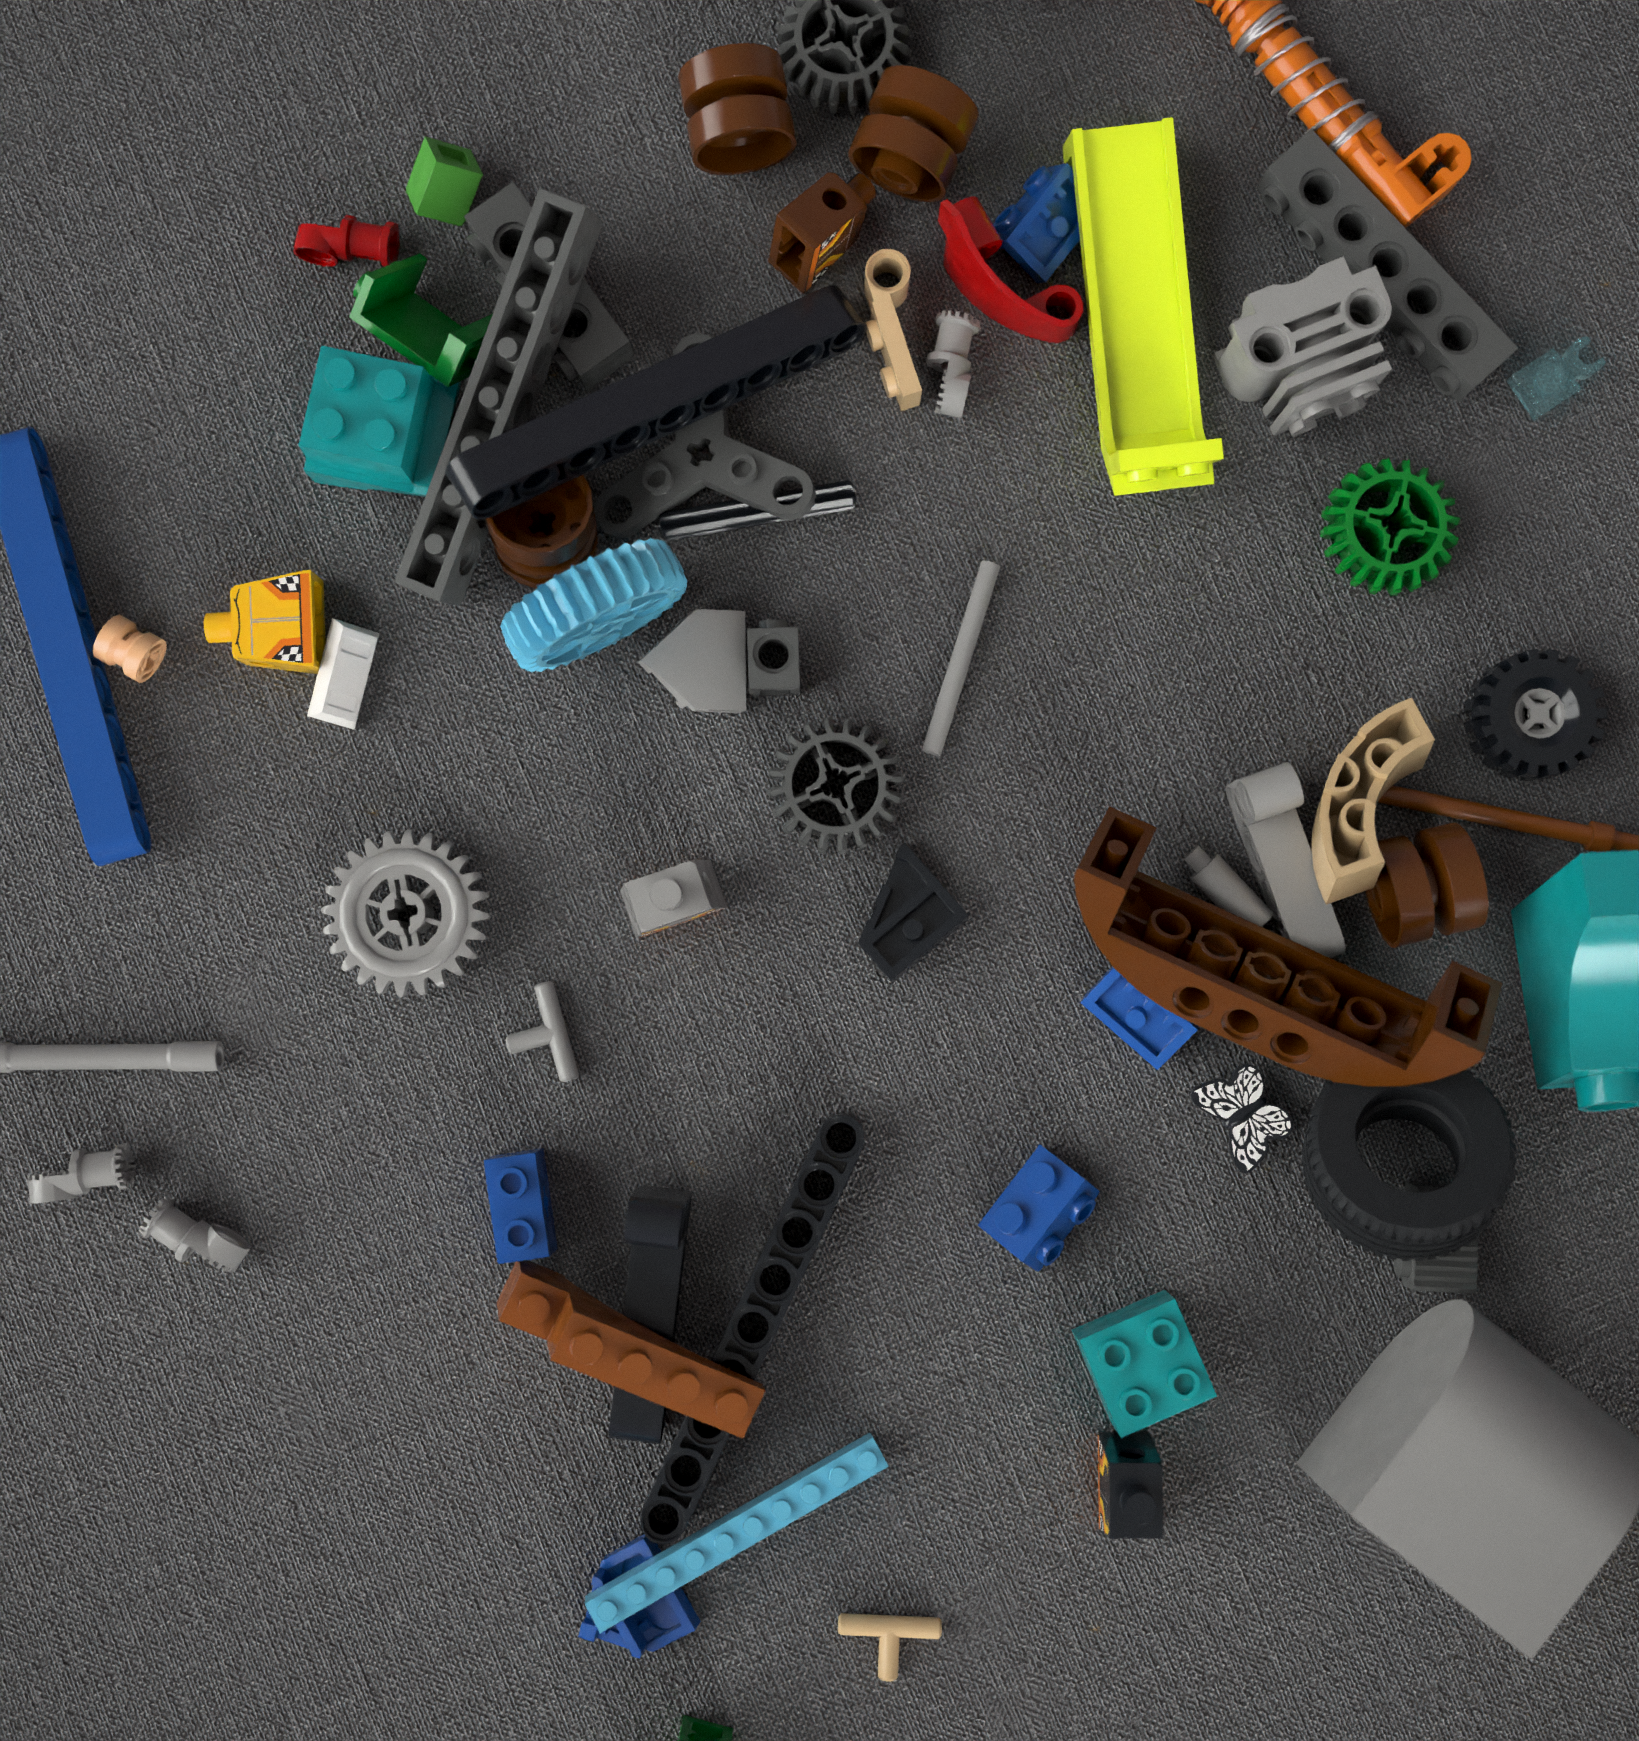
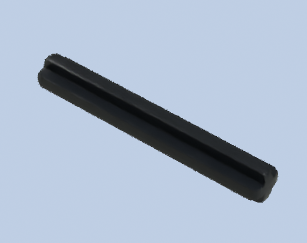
[659,480,856,541]

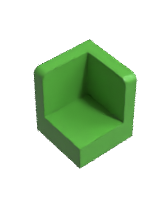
[406,136,483,226]

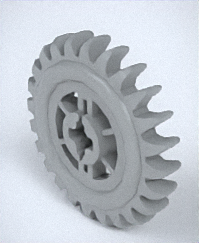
[321,829,491,997]

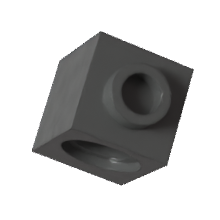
[747,620,800,697]

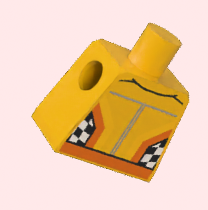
[204,570,326,674]

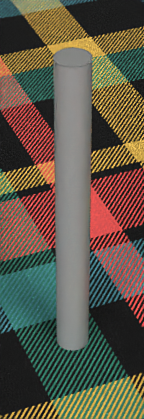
[922,560,1000,757]

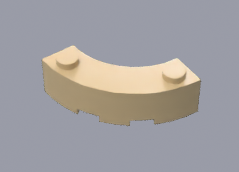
[1311,697,1435,905]

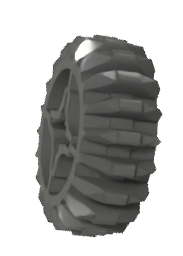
[777,0,910,115]
[767,717,904,854]

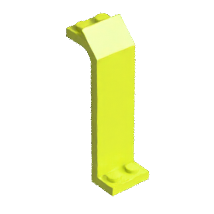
[1062,117,1224,496]

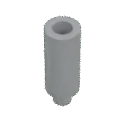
[1184,845,1274,927]

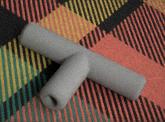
[506,981,579,1082]

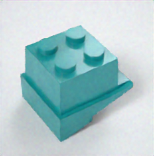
[299,345,461,497]

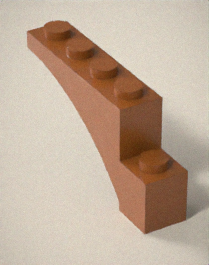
[497,1260,766,1438]

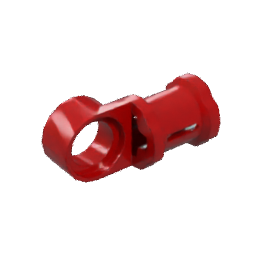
[293,214,400,267]

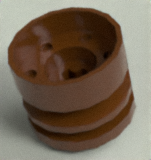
[486,475,598,589]

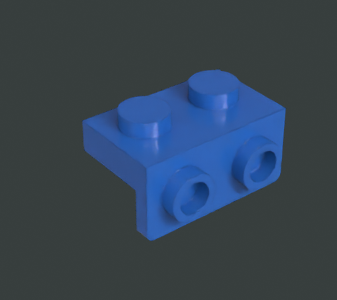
[978,1145,1100,1272]

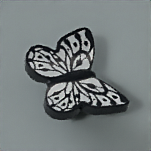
[1189,1064,1294,1173]

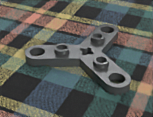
[594,333,817,540]

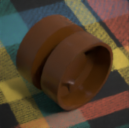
[678,43,797,175]
[848,65,979,202]
[1365,822,1488,948]

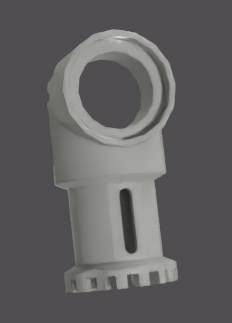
[926,310,981,419]
[27,1143,136,1204]
[139,1196,251,1273]

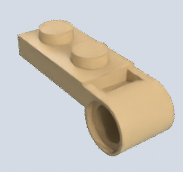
[864,249,922,411]

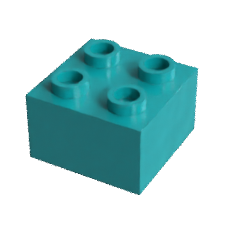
[1072,1289,1217,1438]

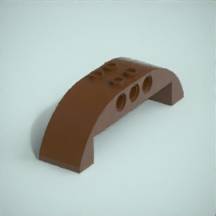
[1074,806,1503,1087]

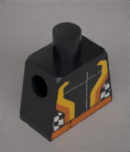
[1098,1431,1163,1539]

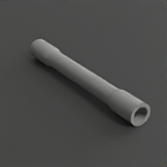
[0,1041,224,1073]

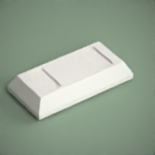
[307,619,379,730]

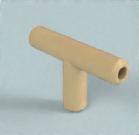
[838,1613,942,1682]

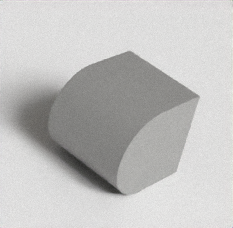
[1296,1299,1639,1660]

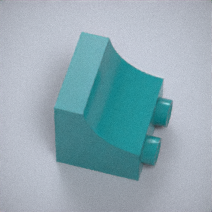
[1511,850,1639,1112]

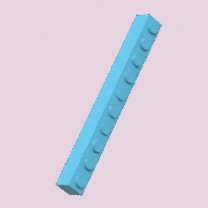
[585,1432,889,1633]

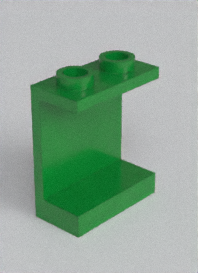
[349,254,493,387]

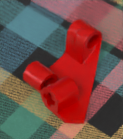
[938,196,1083,343]

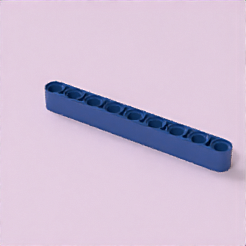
[0,426,152,867]

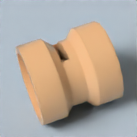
[93,614,167,683]

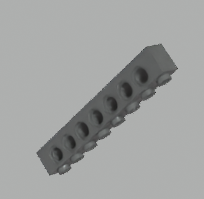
[394,188,604,606]

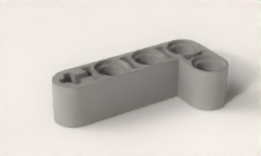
[1226,762,1346,958]

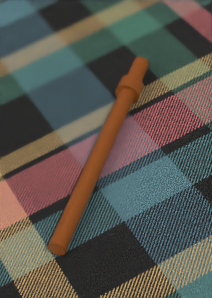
[1377,785,1639,852]

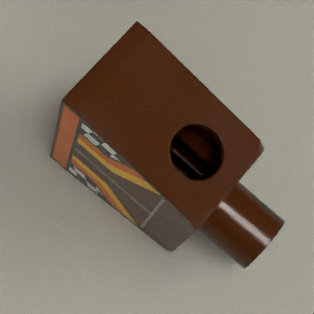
[768,172,876,295]

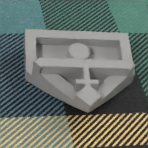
[638,609,746,713]

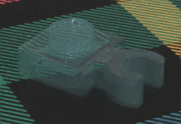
[1506,336,1606,421]

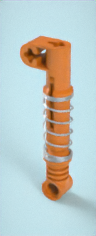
[1195,0,1471,228]

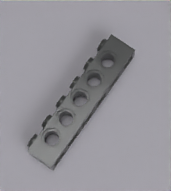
[1257,129,1518,403]

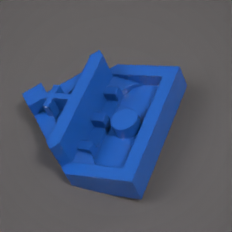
[578,1534,701,1659]

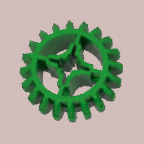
[1319,458,1461,596]

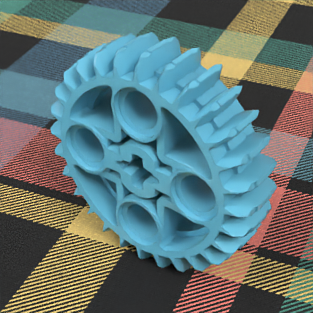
[500,538,688,672]

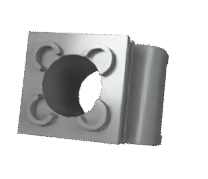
[1212,256,1392,437]

